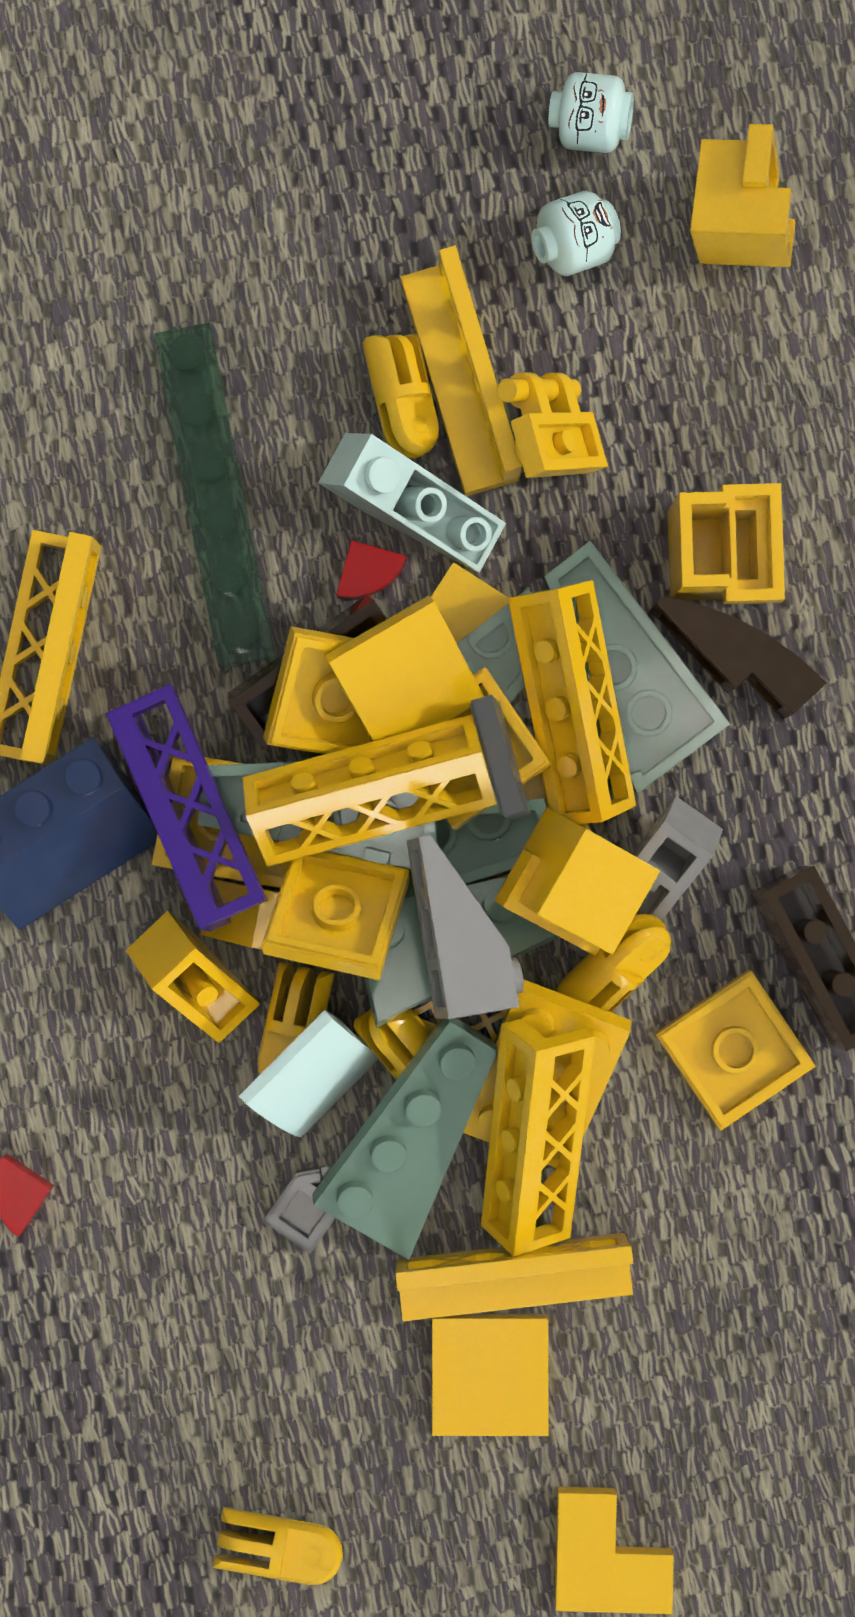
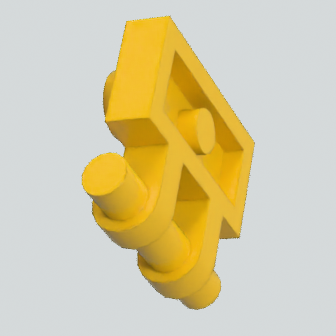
[497,372,608,478]

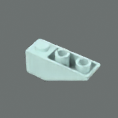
[318,433,506,573]

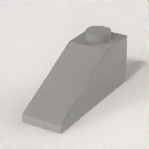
[568,796,723,958]
[407,835,524,1019]

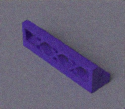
[106,684,268,932]

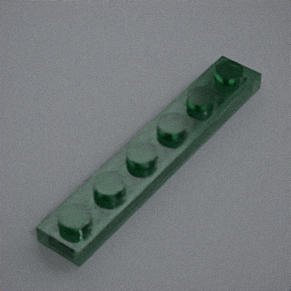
[154,322,276,669]

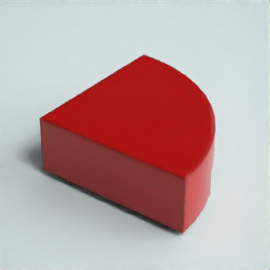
[336,540,407,600]
[0,1154,55,1237]

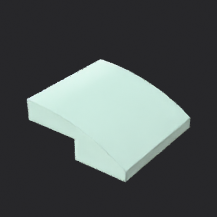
[239,1011,379,1138]

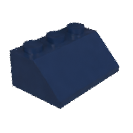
[0,737,158,930]

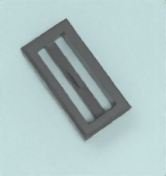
[470,695,531,820]

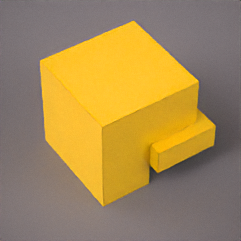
[690,124,796,268]
[668,483,785,604]
[494,807,660,956]

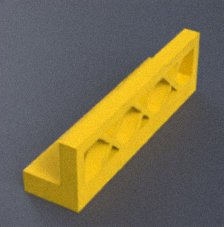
[401,245,522,497]
[0,530,102,766]
[508,580,636,824]
[242,714,497,867]
[481,1019,596,1257]
[395,1233,633,1321]

